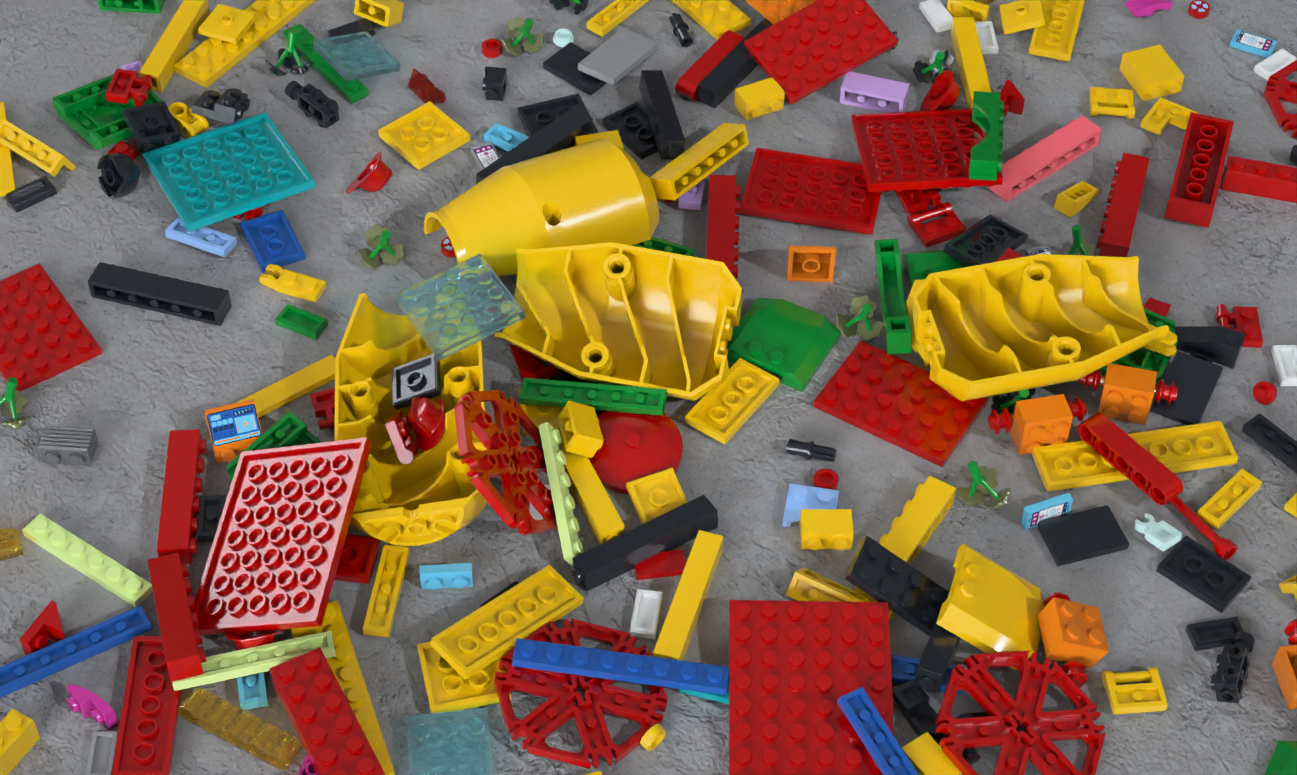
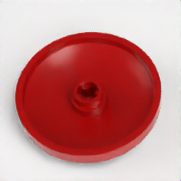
[588,411,683,494]

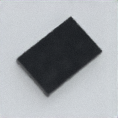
[543,42,606,95]
[602,102,658,160]
[1151,350,1224,425]
[1037,505,1129,567]
[1156,536,1252,613]

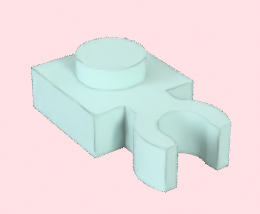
[1134,513,1182,552]

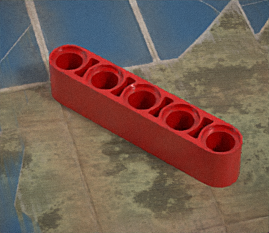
[675,30,745,101]
[1077,412,1183,505]

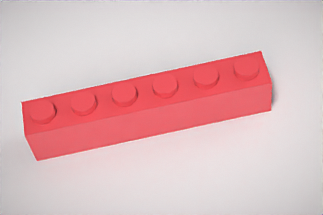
[988,115,1102,202]

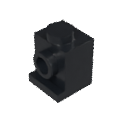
[482,66,507,101]

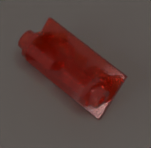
[408,68,446,104]

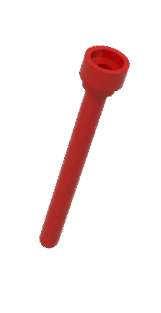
[1169,496,1238,560]

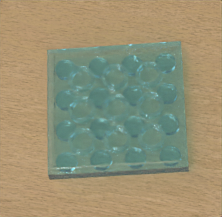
[395,254,526,361]

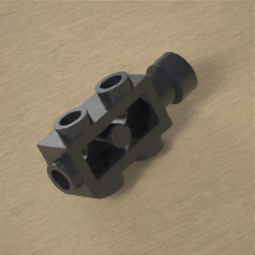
[285,81,339,128]
[1211,631,1255,703]

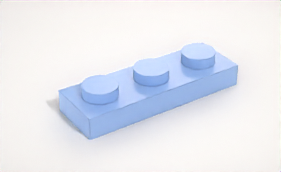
[165,218,237,257]

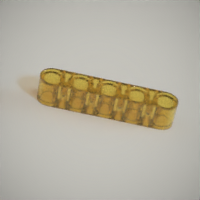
[178,687,303,771]

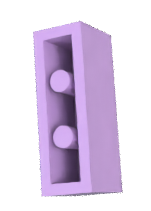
[840,71,910,113]

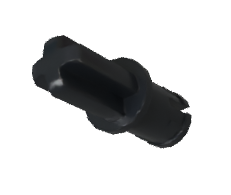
[669,13,693,47]
[786,439,836,462]

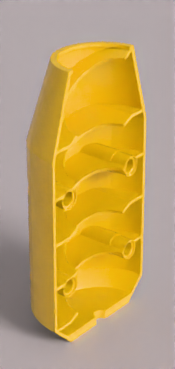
[334,280,487,546]

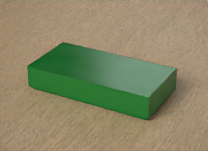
[275,304,328,340]

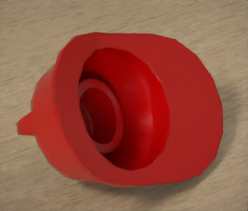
[920,70,960,111]
[346,152,393,193]
[407,397,445,451]
[226,629,286,651]

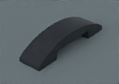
[892,678,980,765]

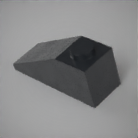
[1174,326,1246,369]

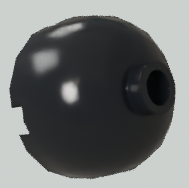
[97,153,140,198]

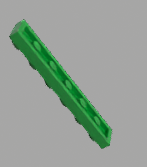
[282,24,369,104]
[519,378,668,416]

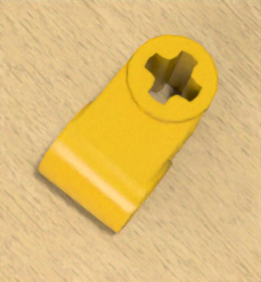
[168,102,209,139]

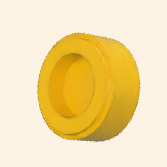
[640,724,666,751]

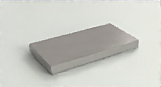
[578,28,658,85]

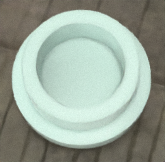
[553,28,574,48]

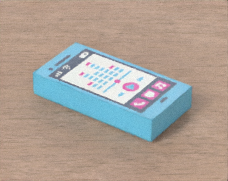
[1230,29,1278,58]
[1021,493,1073,529]

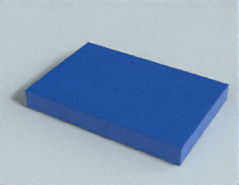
[240,210,306,273]

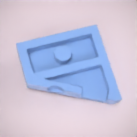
[782,483,839,528]

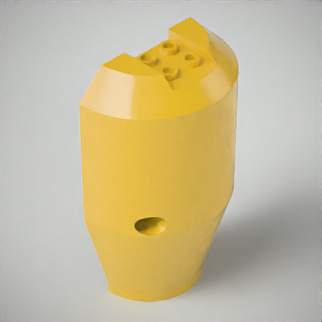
[424,139,659,282]
[494,242,742,401]
[912,254,1169,401]

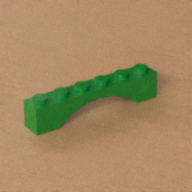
[969,91,1004,181]
[874,238,911,354]

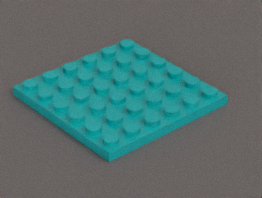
[142,112,315,232]

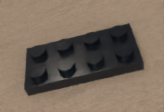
[943,214,1028,267]
[845,536,948,636]

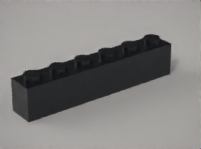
[88,262,232,326]

